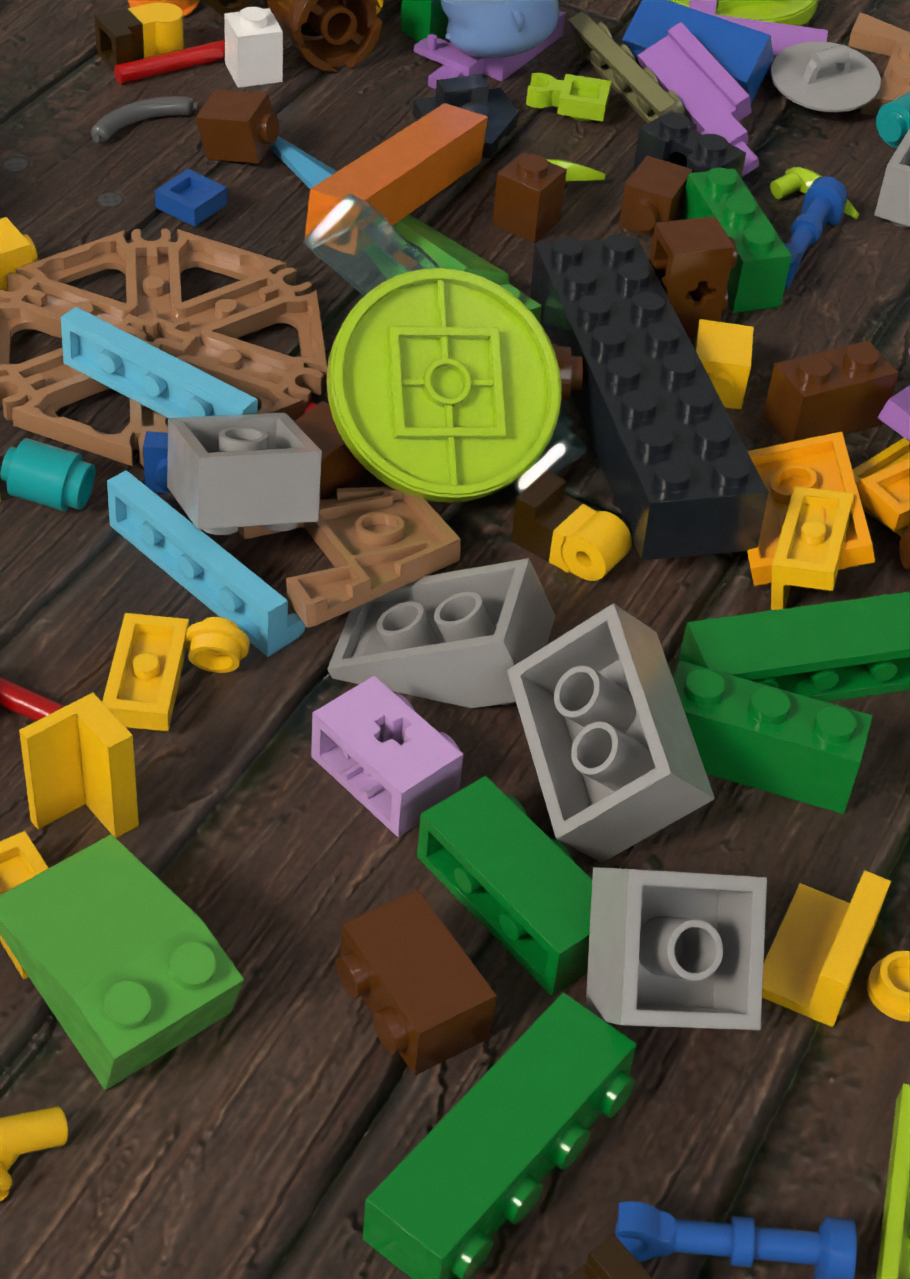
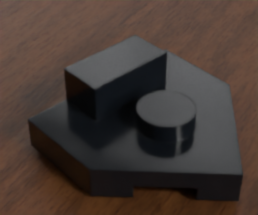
[412,74,518,159]

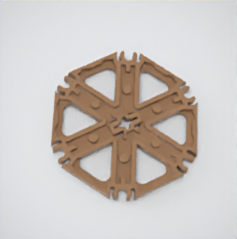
[0,229,327,467]

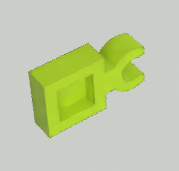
[526,73,611,122]

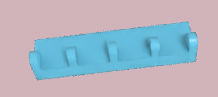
[61,307,258,418]
[107,470,306,657]

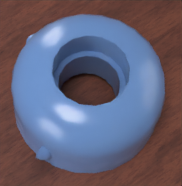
[441,0,560,58]

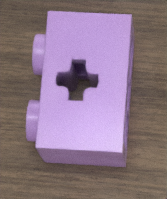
[311,676,463,837]

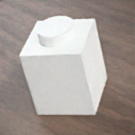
[224,7,283,88]

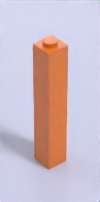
[305,103,488,255]

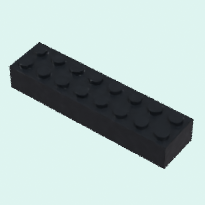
[530,235,768,561]

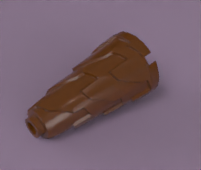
[265,0,382,72]

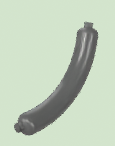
[91,96,198,143]

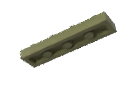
[568,11,685,123]

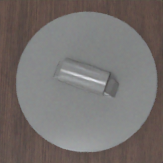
[771,41,881,112]

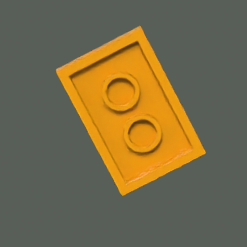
[747,432,875,586]

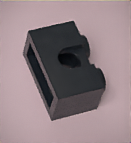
[633,111,746,178]

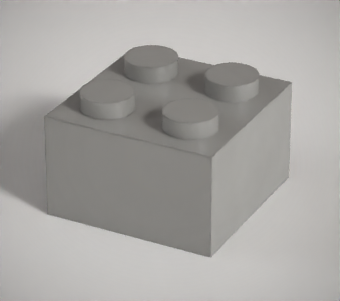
[167,413,322,535]
[586,867,767,1030]

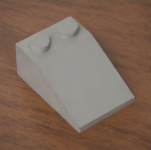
[327,558,555,708]

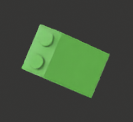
[0,834,244,1091]

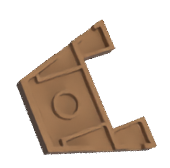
[837,13,910,115]
[238,486,461,628]

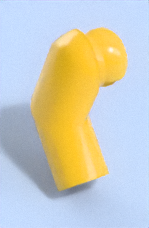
[0,1106,68,1202]

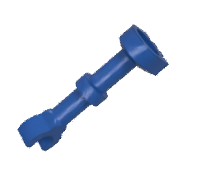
[785,176,847,289]
[615,1201,857,1279]

